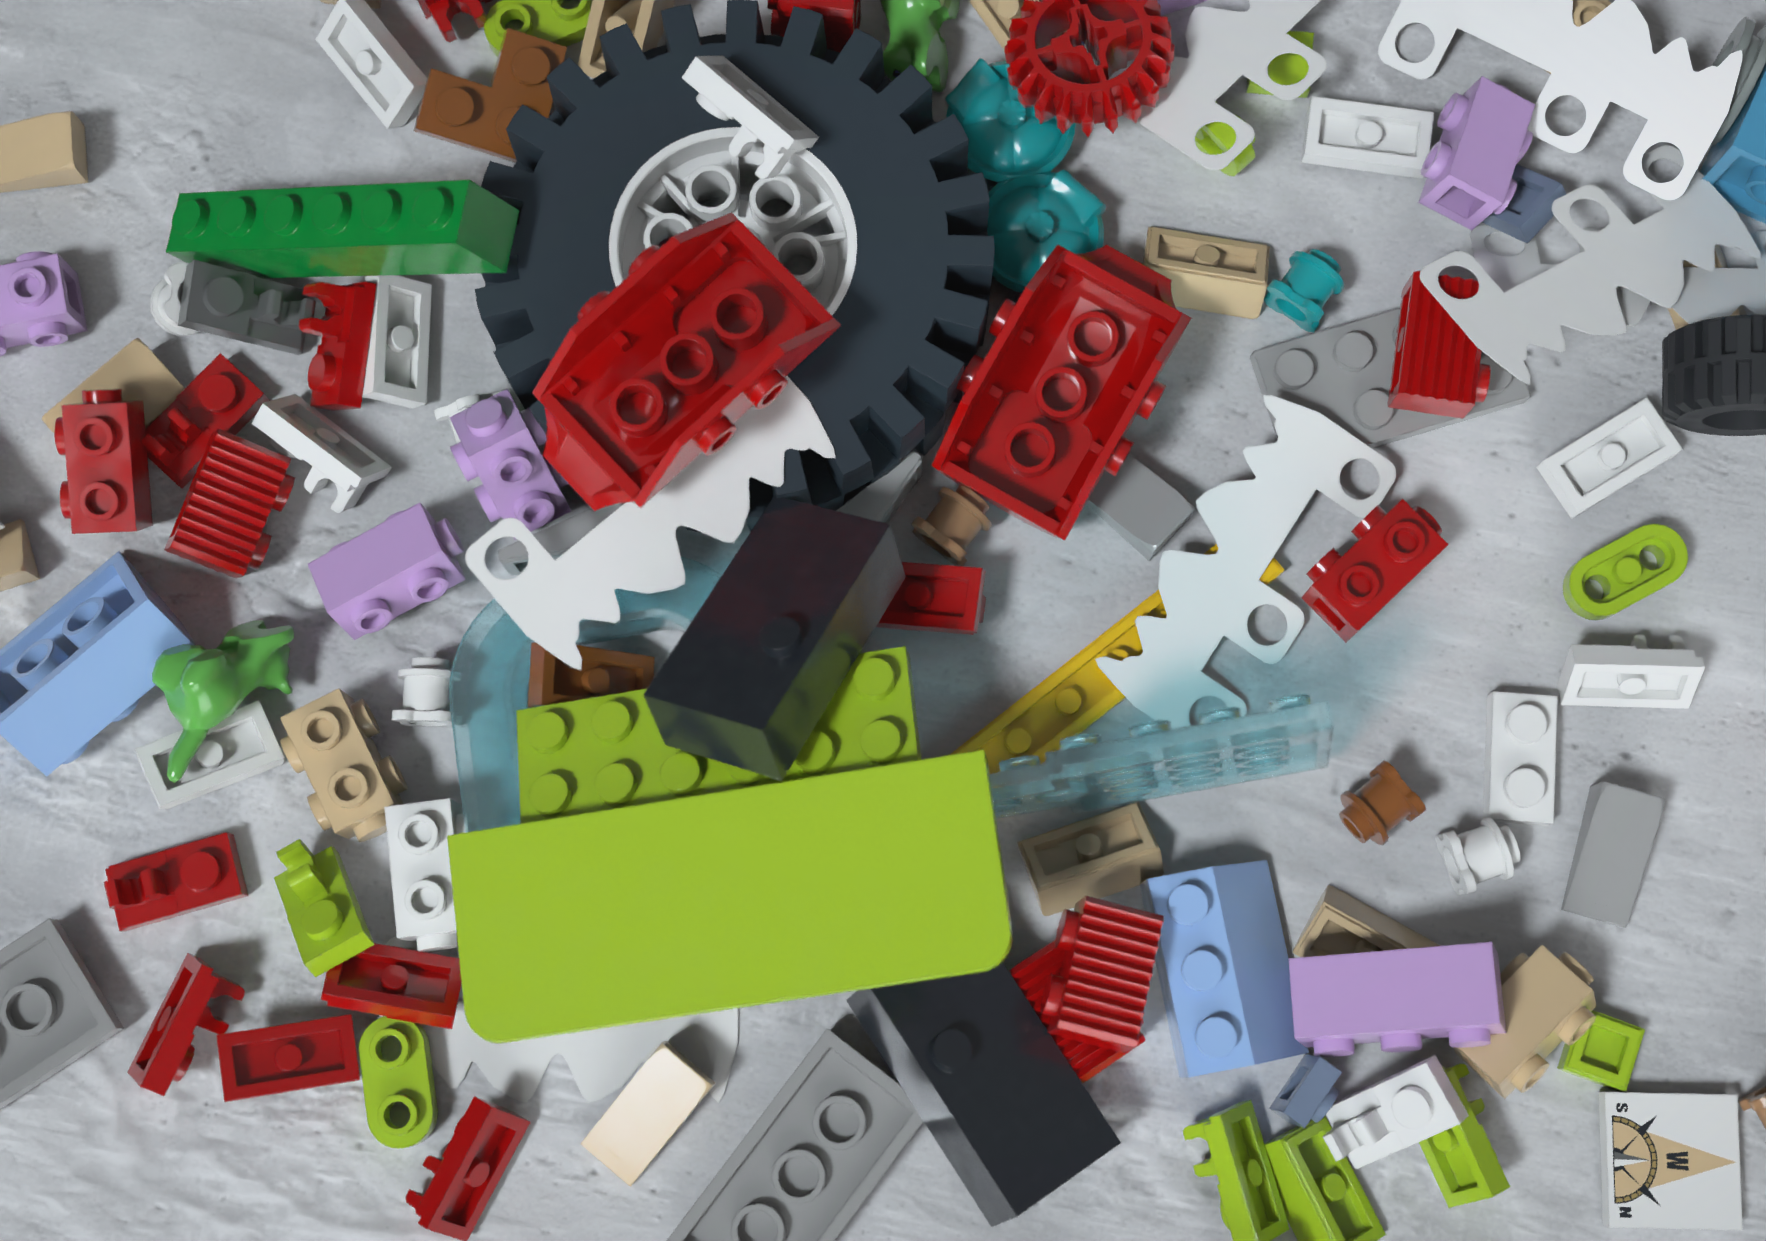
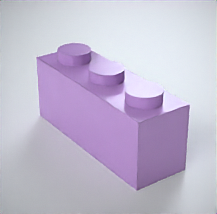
[1288,942,1506,1057]

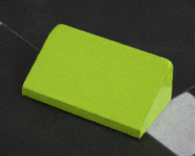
[1264,1116,1386,1241]

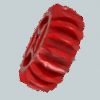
[1005,0,1174,137]

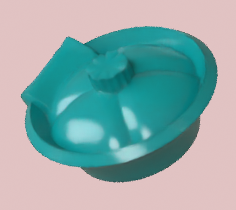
[945,58,1076,183]
[987,170,1106,293]

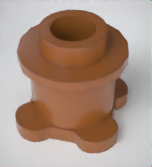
[1339,760,1426,845]

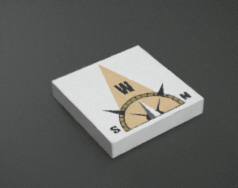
[1598,1092,1743,1231]

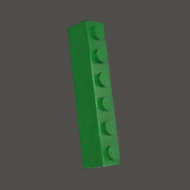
[166,180,519,278]

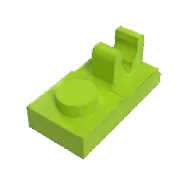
[274,839,374,978]
[1419,1063,1510,1208]
[1183,1100,1290,1241]

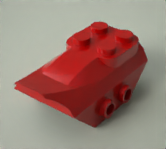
[532,212,841,511]
[931,244,1192,541]

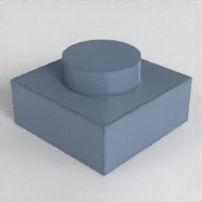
[1482,164,1566,244]
[1269,1054,1342,1128]

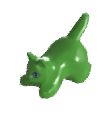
[880,0,960,93]
[152,620,294,783]

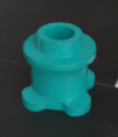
[1264,249,1345,333]

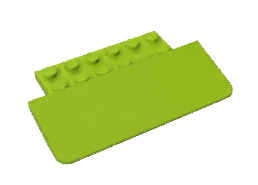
[447,646,1012,1043]

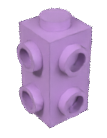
[1418,76,1535,230]
[0,251,87,356]
[449,389,571,540]
[308,502,466,640]

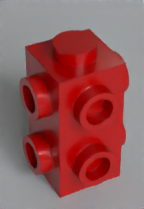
[54,389,153,534]
[1301,499,1449,643]

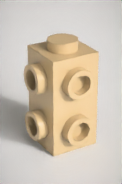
[280,688,407,842]
[1453,945,1597,1099]

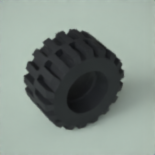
[1662,315,1766,436]

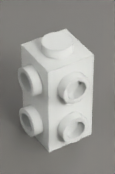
[384,798,475,952]

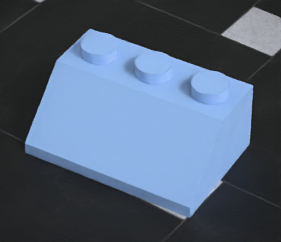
[0,551,196,776]
[1140,860,1309,1078]

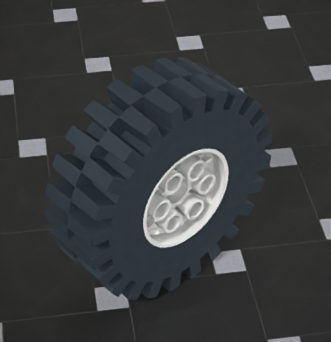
[475,0,995,533]

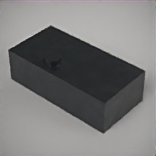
[643,496,906,781]
[846,962,1121,1227]

